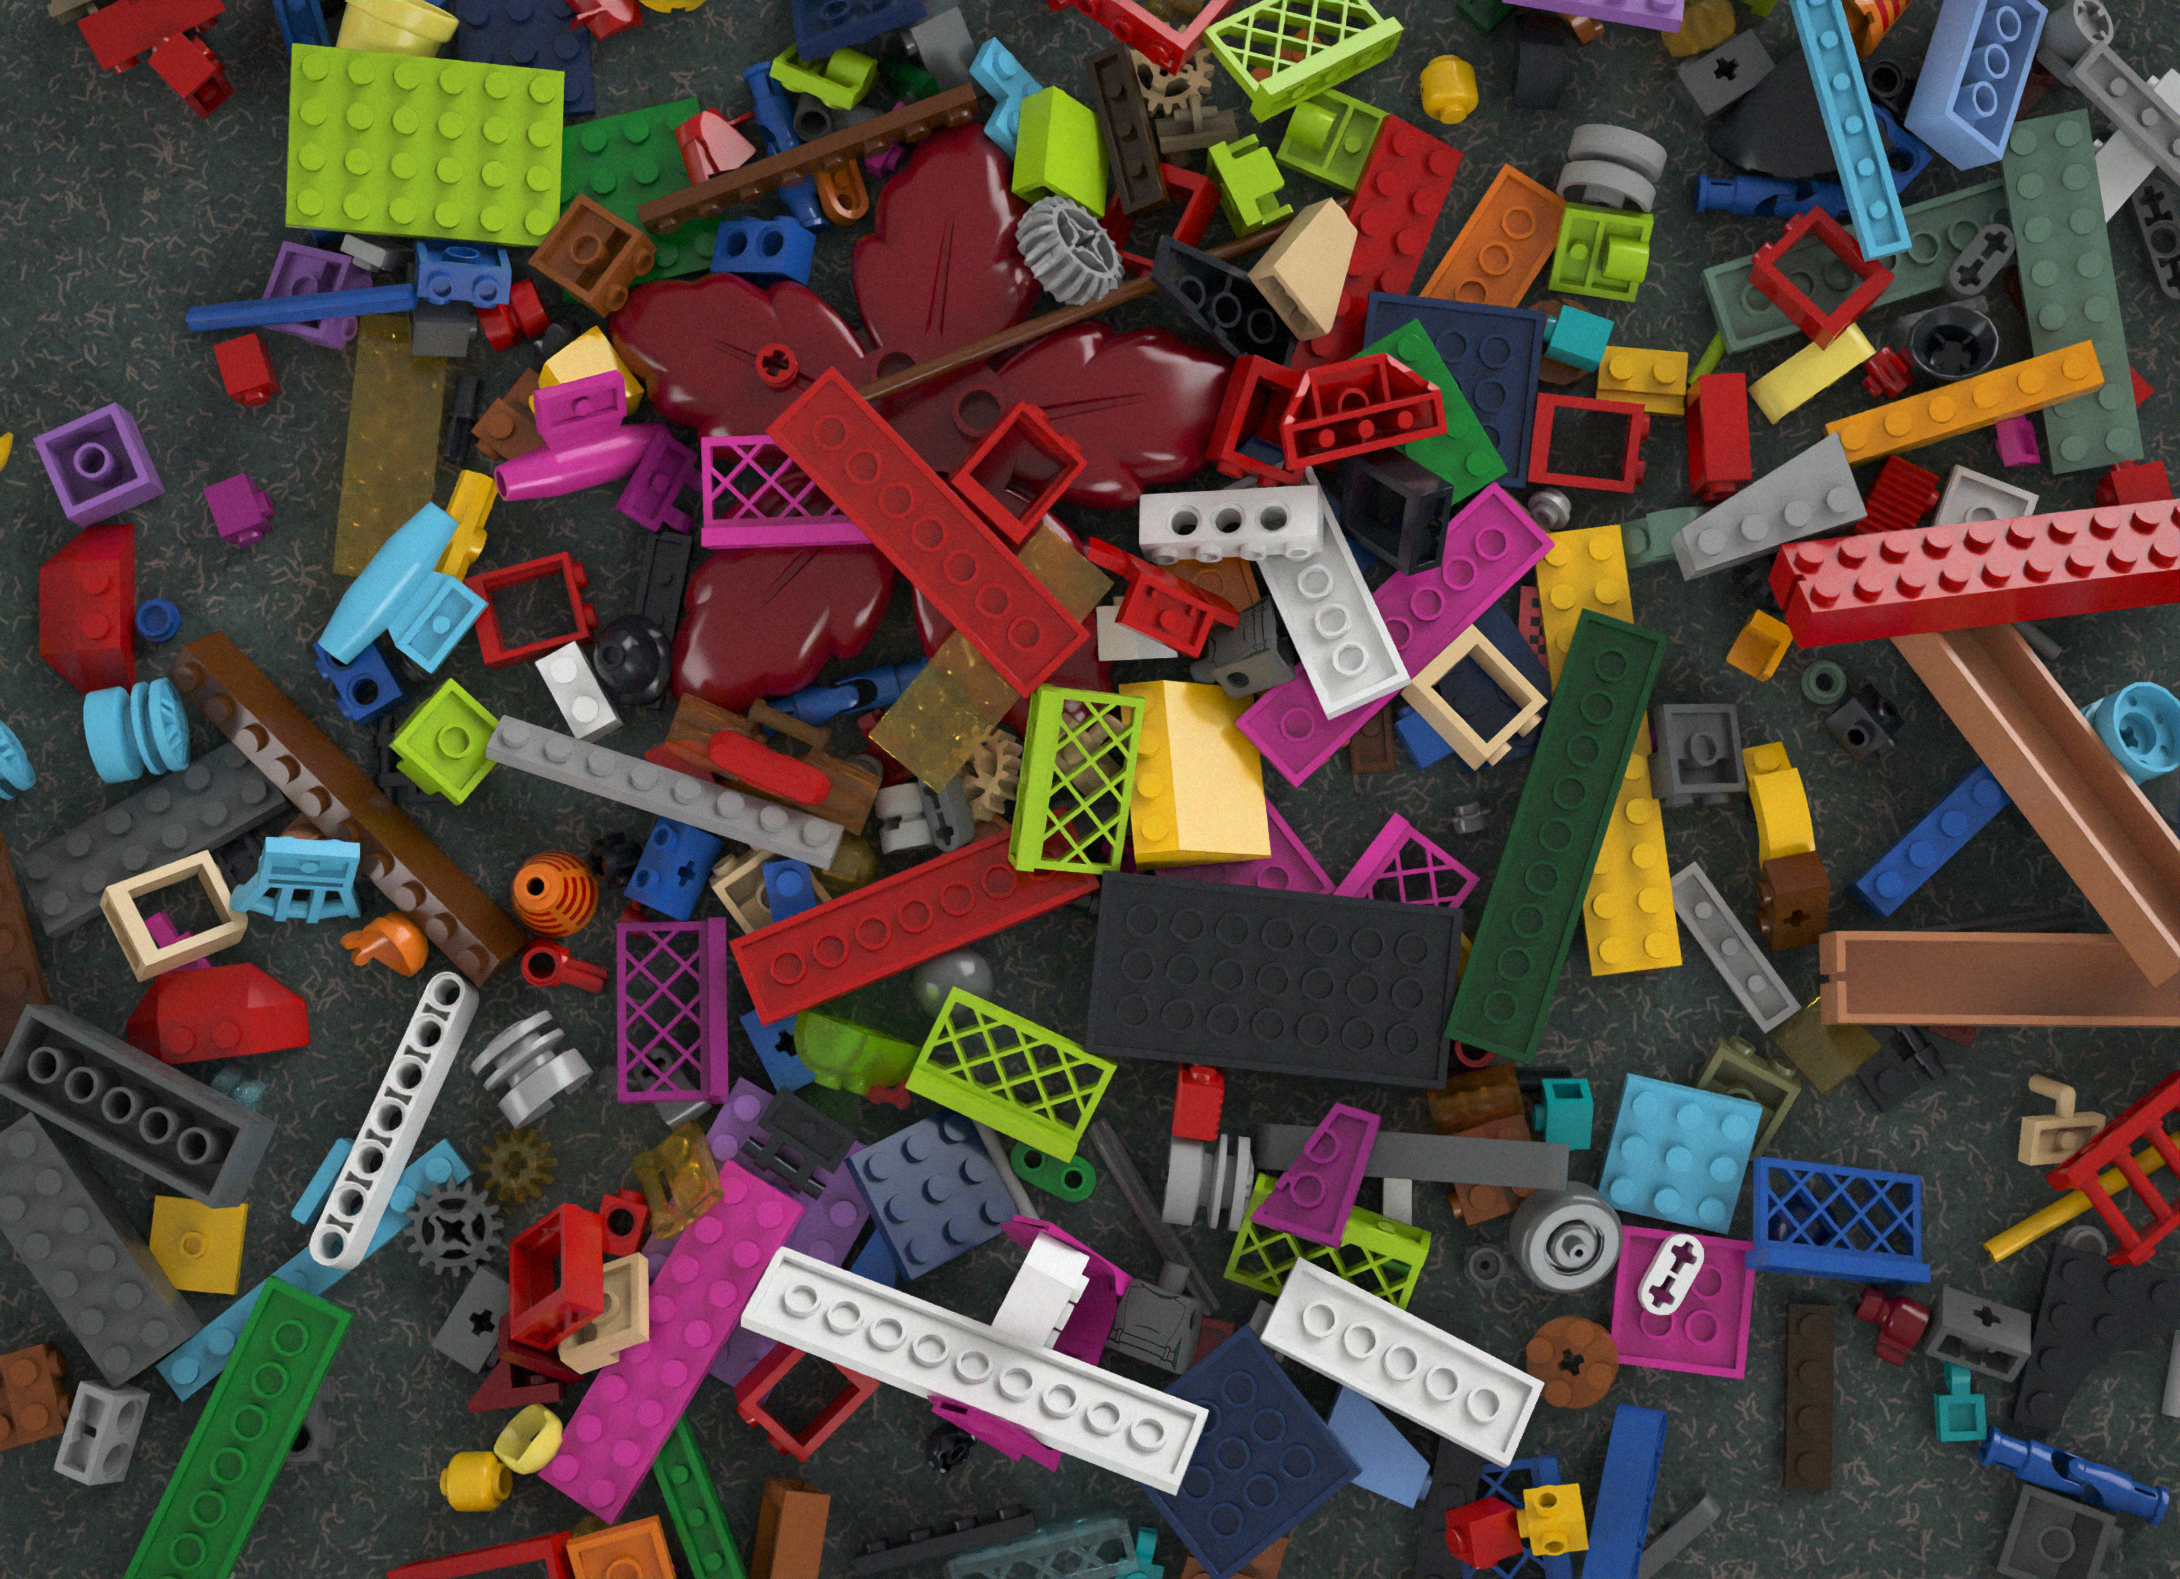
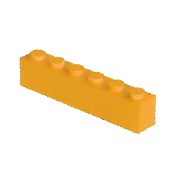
[1823,340,2105,469]

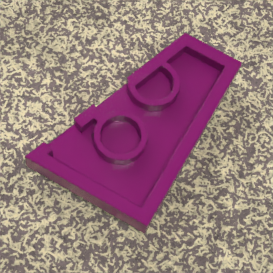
[1250,1102,1381,1250]

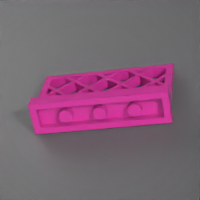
[701,435,873,549]
[1333,812,1480,908]

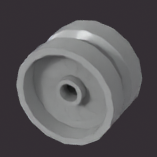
[1556,124,1667,214]

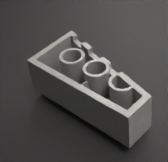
[1670,431,1868,582]

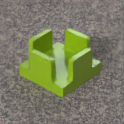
[1205,134,1294,239]
[388,677,499,806]

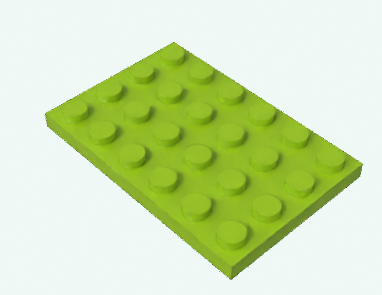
[285,43,565,249]

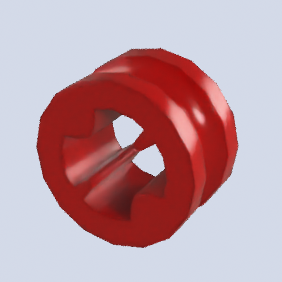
[755,343,798,388]

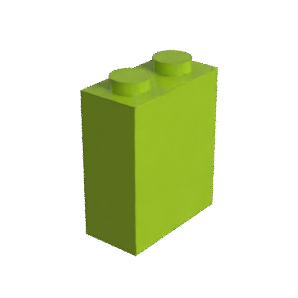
[1011,85,1110,220]

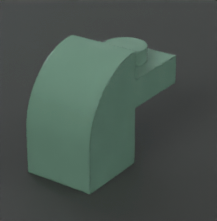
[1620,507,1713,569]

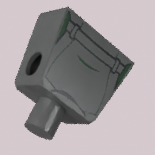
[1190,595,1295,699]
[1104,1259,1204,1374]

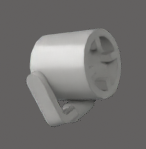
[2036,0,2113,87]

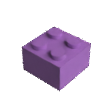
[33,402,166,529]

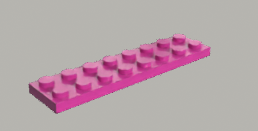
[1234,481,1556,789]
[537,1159,807,1525]

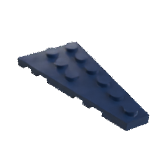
[1390,516,1552,774]

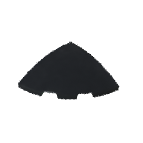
[1707,46,1896,182]

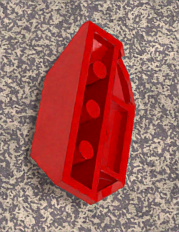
[1279,352,1448,470]
[39,524,135,697]
[126,962,311,1065]

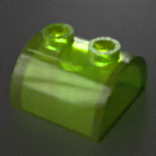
[794,1010,922,1096]

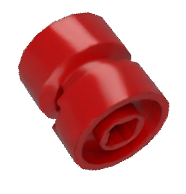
[474,277,552,353]

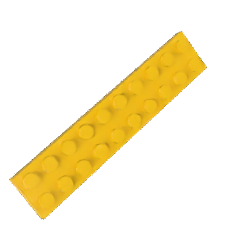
[1534,524,1682,977]

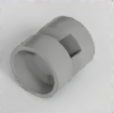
[872,782,936,855]

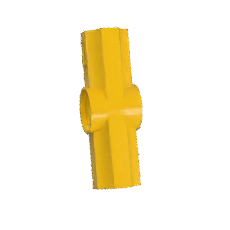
[433,470,498,583]

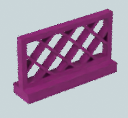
[617,917,729,1104]

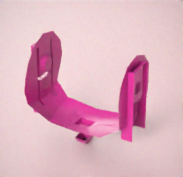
[927,1215,1133,1472]

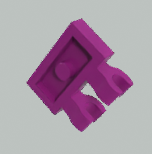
[614,431,717,535]

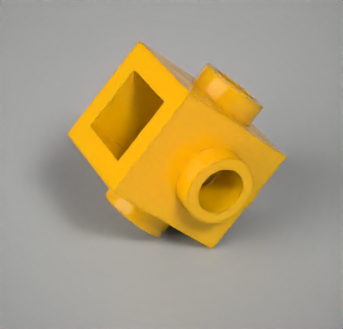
[1517,1483,1589,1556]

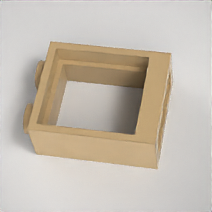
[1400,624,1548,771]
[100,849,248,982]

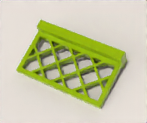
[1201,0,1404,123]
[1008,683,1146,875]
[905,986,1118,1163]
[1223,1172,1432,1311]

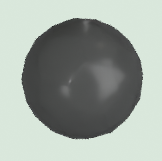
[913,945,994,1023]

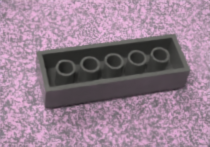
[0,1004,278,1209]
[0,1111,204,1390]

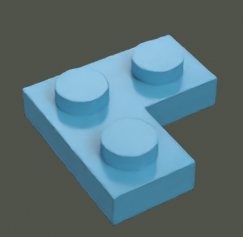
[969,37,1043,162]

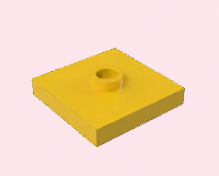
[149,1195,248,1295]

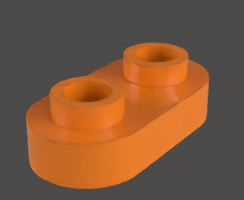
[812,158,869,226]

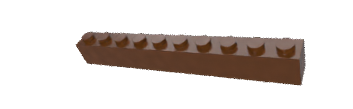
[166,630,531,988]

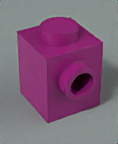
[203,473,275,547]

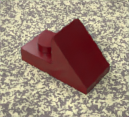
[468,1360,567,1413]

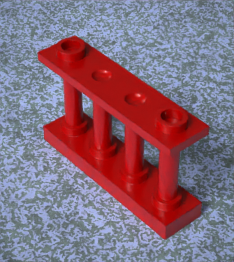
[2045,1069,2180,1266]

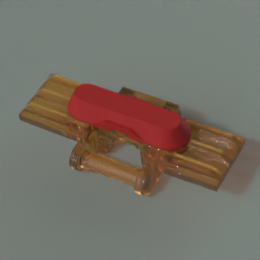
[662,693,882,836]

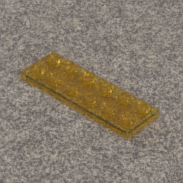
[332,314,447,578]
[868,524,1114,794]

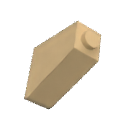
[1247,197,1358,342]

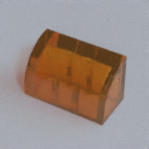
[1425,1062,1526,1135]

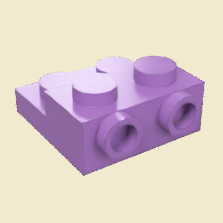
[261,241,373,351]

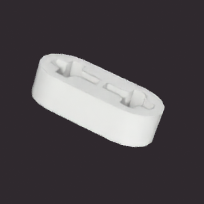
[1637,1233,1704,1315]

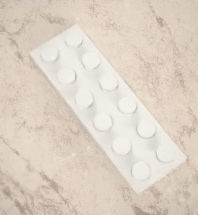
[1224,461,1412,720]
[1259,1257,1544,1468]

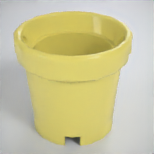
[335,0,459,58]

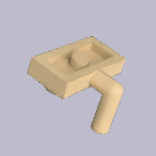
[1055,712,1140,796]
[2018,1074,2106,1166]

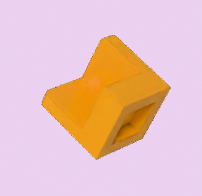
[1726,609,1793,682]

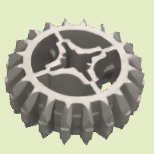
[1015,195,1125,306]

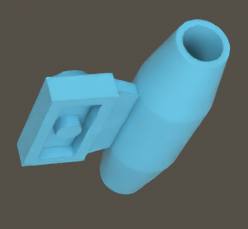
[318,501,489,674]

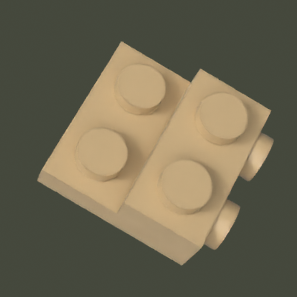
[708,844,833,935]
[558,1252,649,1375]

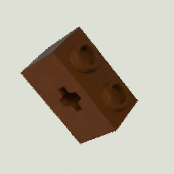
[1754,850,1831,952]

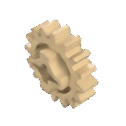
[1130,22,1214,118]
[945,725,1023,823]

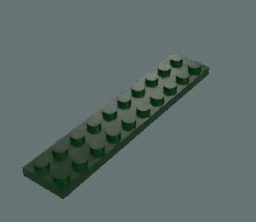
[1443,608,1669,1066]

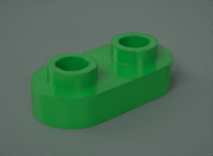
[1011,1141,1096,1202]

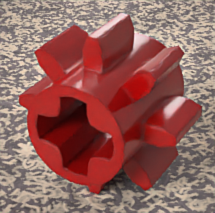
[1861,345,1917,400]

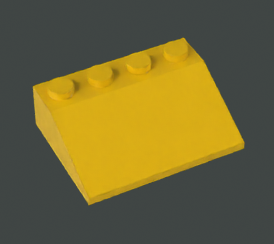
[1119,680,1271,871]

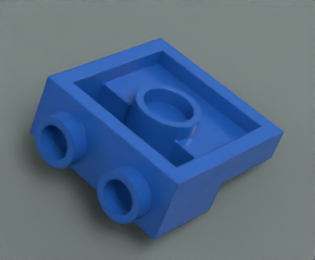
[413,238,512,308]

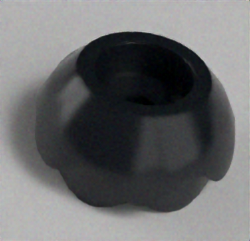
[533,317,582,365]
[925,1421,977,1474]

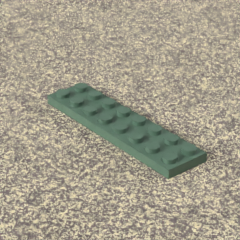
[1996,108,2144,476]
[1700,177,2017,356]

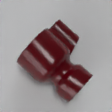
[1853,1283,1930,1367]

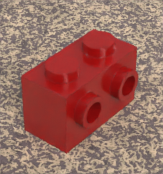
[147,30,235,121]

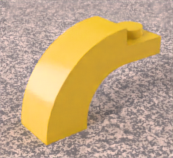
[1742,741,1815,871]

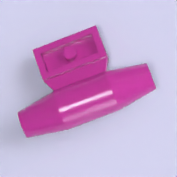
[494,369,671,501]

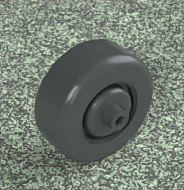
[1509,1181,1623,1294]

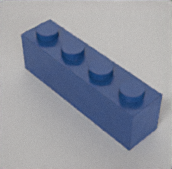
[1844,763,2012,920]

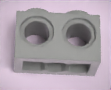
[53,1379,151,1486]

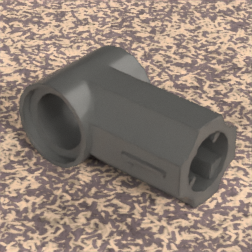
[794,92,884,142]

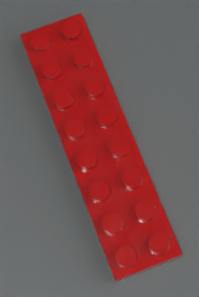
[1253,114,1463,473]
[765,366,1091,699]
[729,806,1101,1028]

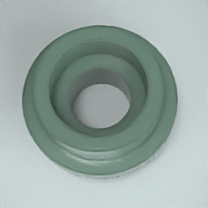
[1801,660,1847,705]

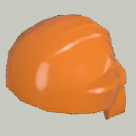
[340,911,429,977]

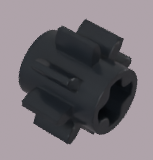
[588,832,643,890]

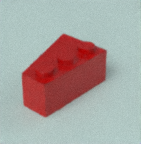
[75,0,226,75]

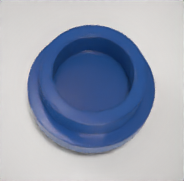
[135,598,181,643]

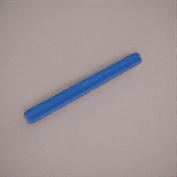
[185,283,420,333]

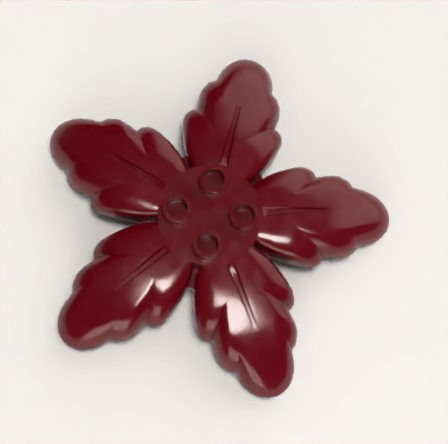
[607,119,1267,746]

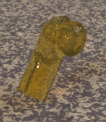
[1142,0,1204,22]

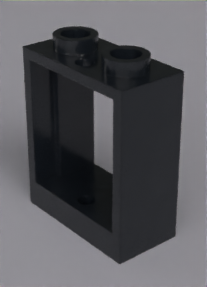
[1339,447,1454,576]

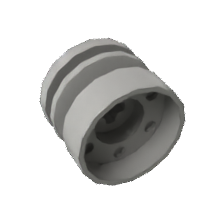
[470,1010,594,1129]
[1161,1134,1254,1232]

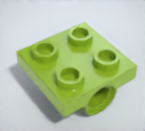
[769,42,880,111]
[1275,88,1390,195]
[1547,201,1654,302]

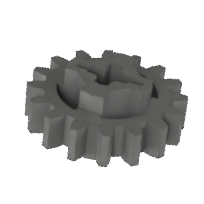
[403,1176,504,1277]

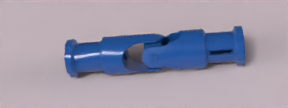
[742,61,829,235]
[1693,174,1851,219]
[757,654,939,739]
[1977,1425,2169,1526]

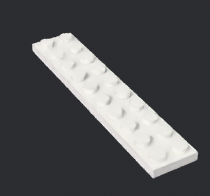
[741,1246,1209,1496]

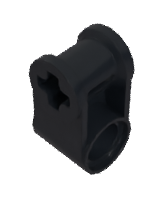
[1863,59,1918,137]

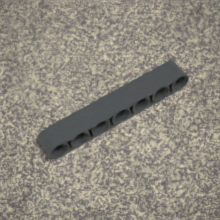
[1255,1123,1569,1190]

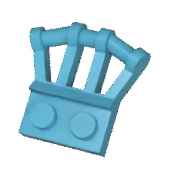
[230,836,363,924]

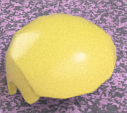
[494,1403,563,1474]

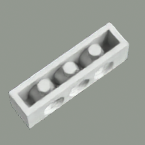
[1139,485,1324,565]

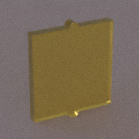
[1771,996,1881,1096]

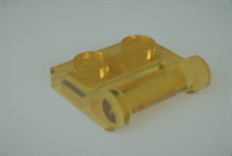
[631,1120,725,1240]

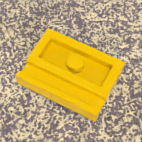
[1595,346,1688,418]

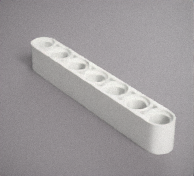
[309,971,480,1271]

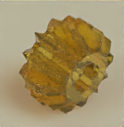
[1660,0,1737,57]
[479,1126,558,1204]

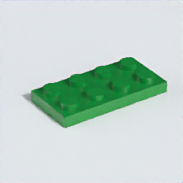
[1348,318,1509,506]

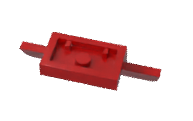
[1083,537,1240,658]

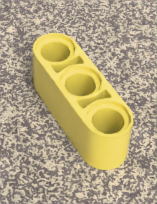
[1747,322,1877,425]

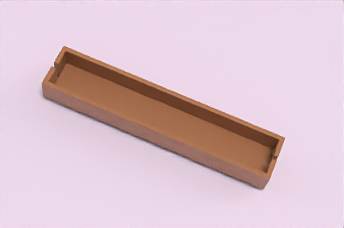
[1890,623,2180,988]
[1819,931,2180,1028]

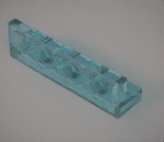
[947,1506,1139,1579]

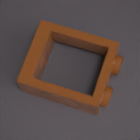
[749,1476,831,1579]

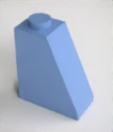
[1324,1383,1433,1509]

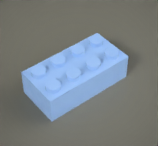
[1904,0,2048,171]

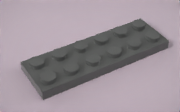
[15,741,292,940]

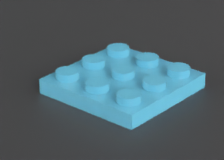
[1596,1073,1763,1235]

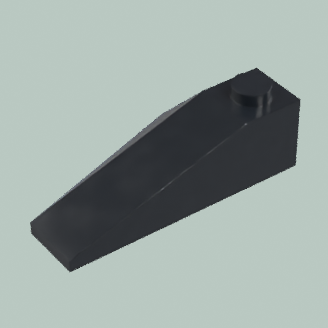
[1150,234,1298,369]

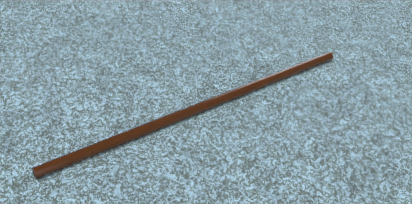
[855,194,1352,403]

